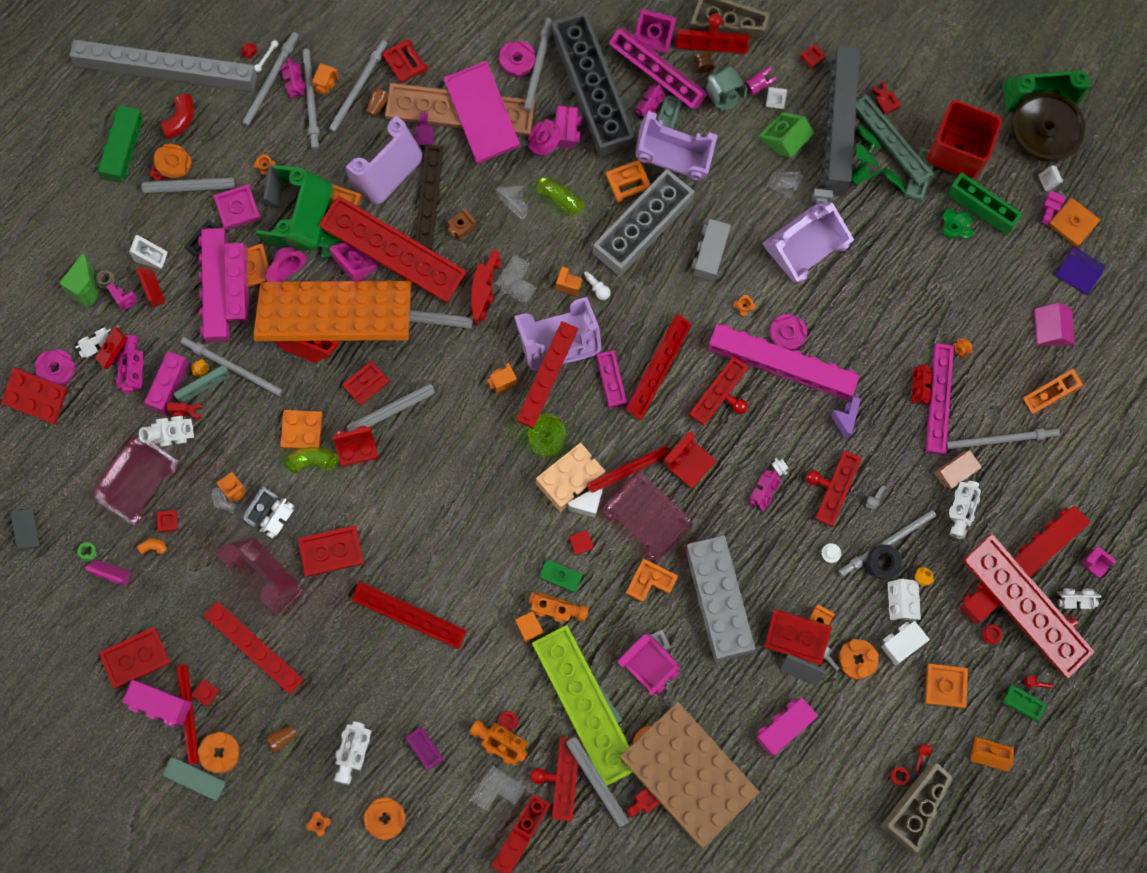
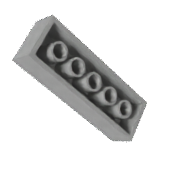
[592,169,695,276]
[685,536,755,662]

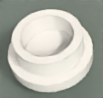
[772,458,788,476]
[821,543,841,563]

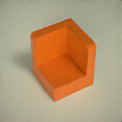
[556,267,582,296]
[515,611,543,644]

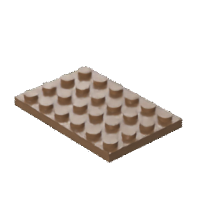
[619,702,760,849]

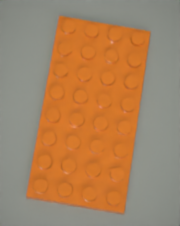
[254,281,411,341]

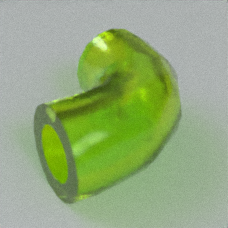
[538,178,584,216]
[284,447,339,473]

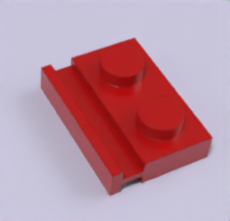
[342,360,390,406]

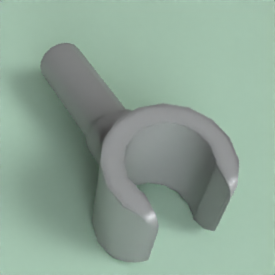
[866,485,886,509]
[824,647,840,671]

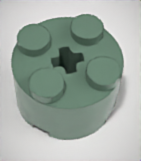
[705,67,748,110]

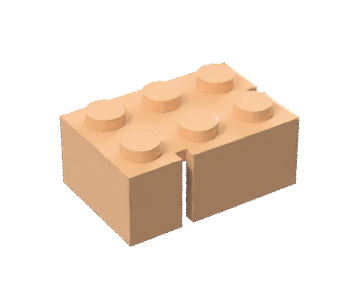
[536,443,606,513]

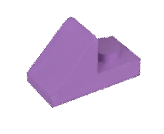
[831,397,861,439]

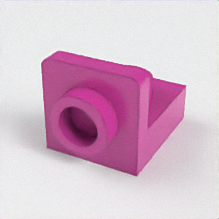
[106,282,138,310]

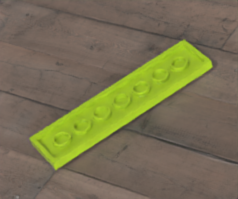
[532,625,633,786]

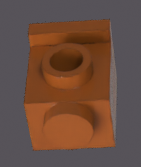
[447,208,477,241]

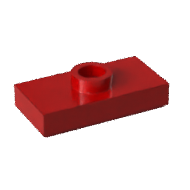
[95,327,128,369]

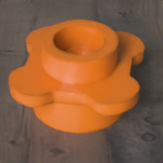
[254,154,276,175]
[733,295,756,316]
[953,338,973,358]
[306,812,331,836]

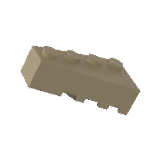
[690,0,770,38]
[880,763,952,853]

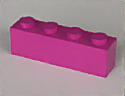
[224,243,249,322]

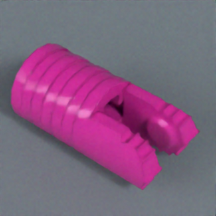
[744,66,778,96]

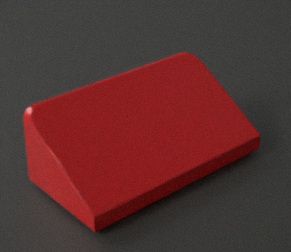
[136,267,165,307]

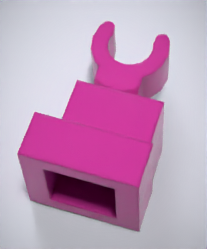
[1041,191,1066,225]

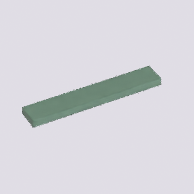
[856,95,934,186]

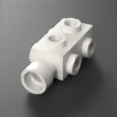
[139,416,194,447]
[949,481,981,539]
[334,721,371,785]

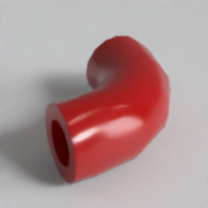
[161,94,194,140]

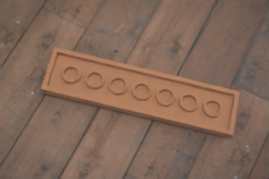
[385,83,535,136]

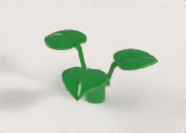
[852,125,906,195]

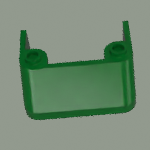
[256,165,334,251]

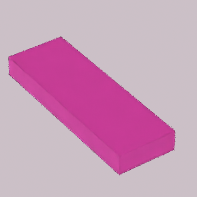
[596,350,627,409]

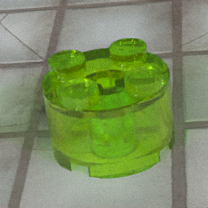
[527,414,566,457]

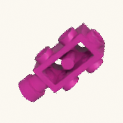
[116,335,144,394]

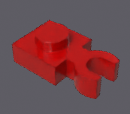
[872,82,901,115]

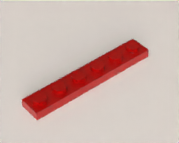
[625,314,692,421]
[516,321,579,429]
[352,582,467,649]
[203,601,305,695]

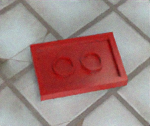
[1,367,69,424]
[298,525,364,577]
[764,609,833,665]
[98,627,171,689]

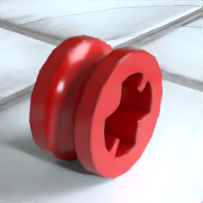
[890,767,910,786]

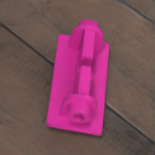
[281,58,306,98]
[634,83,666,118]
[749,470,780,512]

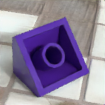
[1055,246,1106,295]

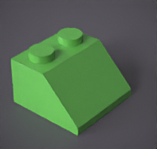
[758,112,814,158]
[59,253,98,308]

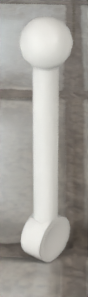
[254,40,278,72]

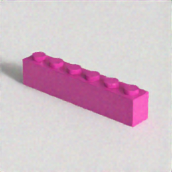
[609,28,708,108]
[198,228,230,343]

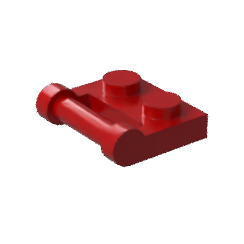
[382,39,429,84]

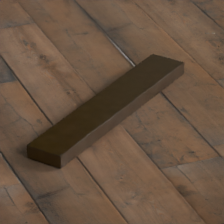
[415,145,444,251]

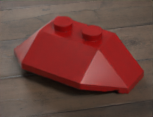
[275,341,339,363]

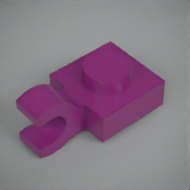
[415,112,434,145]

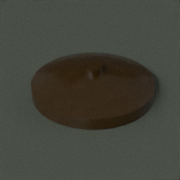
[1011,92,1086,162]

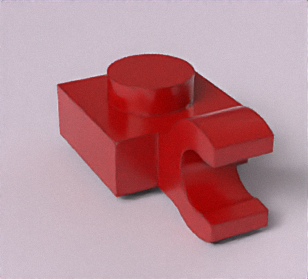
[167,403,203,420]
[626,788,660,817]

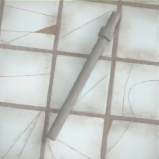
[524,18,553,111]
[242,32,299,126]
[328,40,388,133]
[303,49,320,150]
[180,337,283,396]
[946,429,1060,449]
[838,510,936,577]

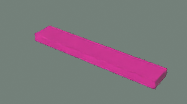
[926,343,954,455]

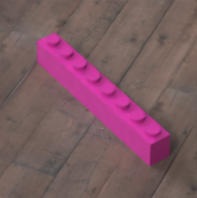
[707,324,860,401]

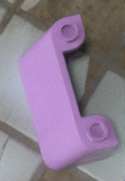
[636,111,718,181]
[346,116,422,204]
[763,202,854,283]
[514,297,602,371]

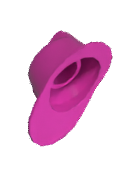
[266,247,306,282]

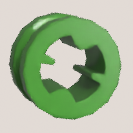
[77,542,97,561]

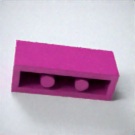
[144,351,189,416]
[122,680,192,727]
[756,698,818,757]

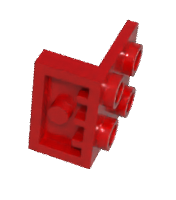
[332,426,379,468]
[663,431,716,489]

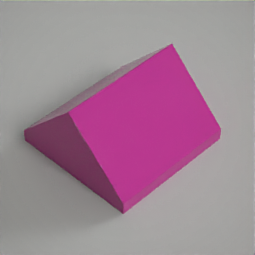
[635,9,676,53]
[330,243,378,283]
[1034,303,1075,345]

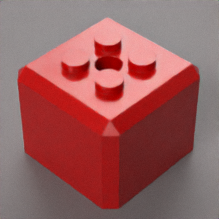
[926,100,1003,180]

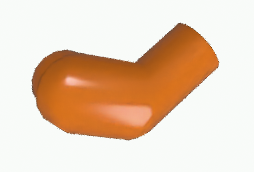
[137,538,167,554]

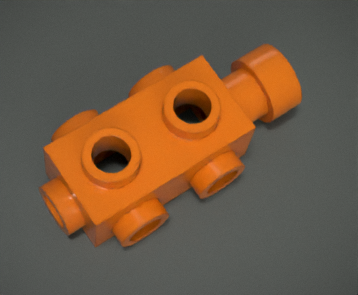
[529,592,589,622]
[469,719,529,766]

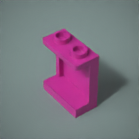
[617,632,682,696]

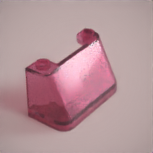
[89,434,178,526]
[603,470,693,563]
[215,538,301,617]

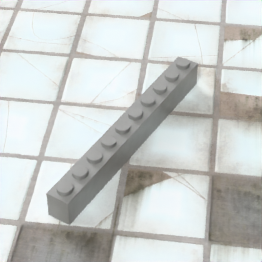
[70,40,257,92]

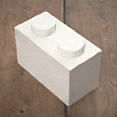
[881,621,930,666]

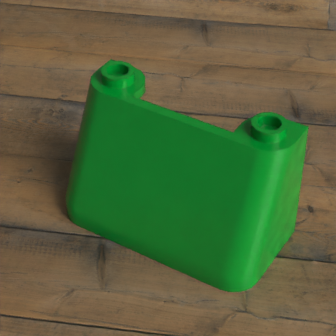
[1003,71,1091,112]

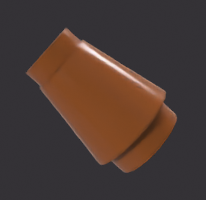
[366,88,389,117]
[265,725,297,752]

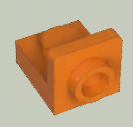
[217,472,247,502]

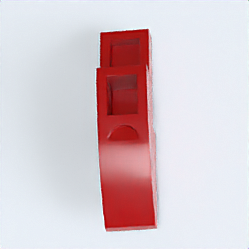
[471,249,502,326]
[491,794,551,873]

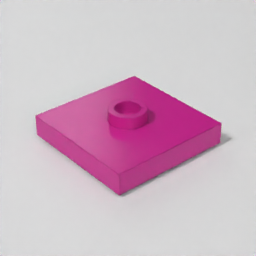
[213,184,261,230]

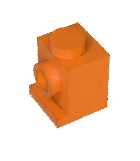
[312,63,339,95]
[487,363,517,394]
[809,604,835,625]

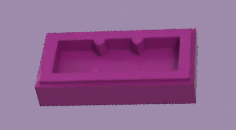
[405,726,444,771]

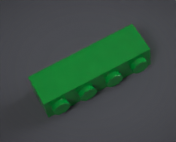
[97,105,144,183]
[946,172,1023,236]

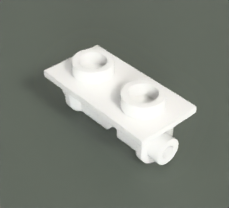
[76,327,111,358]
[260,498,294,539]
[1056,588,1101,609]

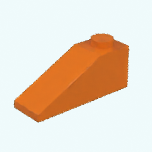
[1023,369,1086,414]

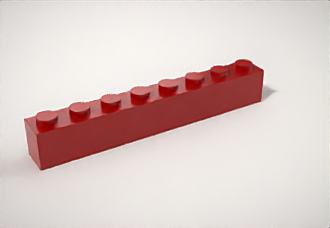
[959,505,1091,625]

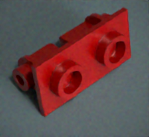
[911,364,932,405]

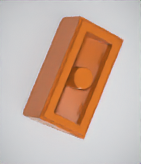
[970,737,1014,771]

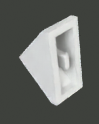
[129,235,168,269]
[567,488,603,518]

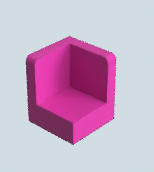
[1081,546,1116,578]

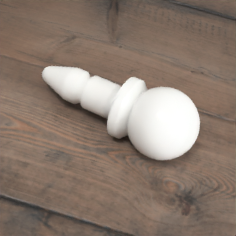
[584,272,611,300]

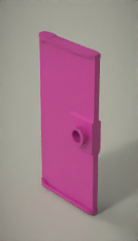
[444,61,521,164]

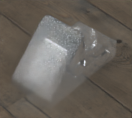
[765,172,803,199]
[496,186,528,220]

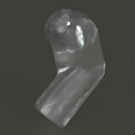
[211,488,236,512]

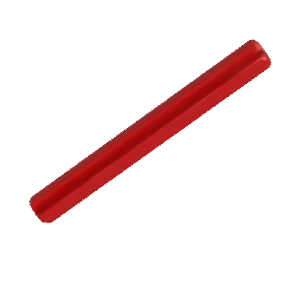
[587,446,670,493]
[176,665,200,765]

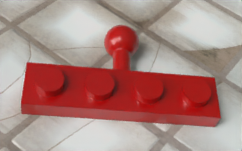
[676,13,749,54]
[689,356,749,426]
[806,450,862,527]
[530,737,580,821]

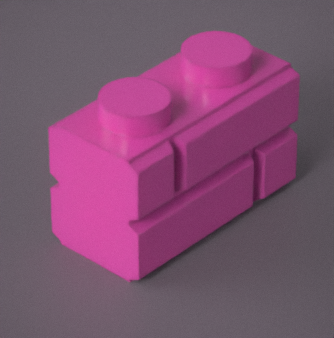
[555,106,582,149]

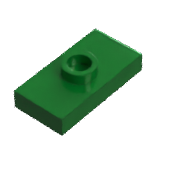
[539,560,583,593]
[1002,685,1048,722]

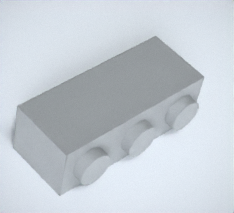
[692,219,731,281]

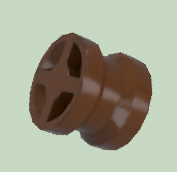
[694,52,714,73]

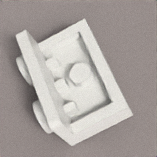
[888,579,921,621]

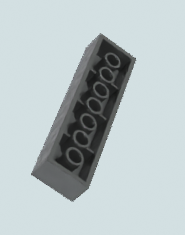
[552,12,635,157]
[820,46,860,197]

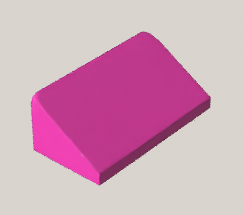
[85,560,131,586]

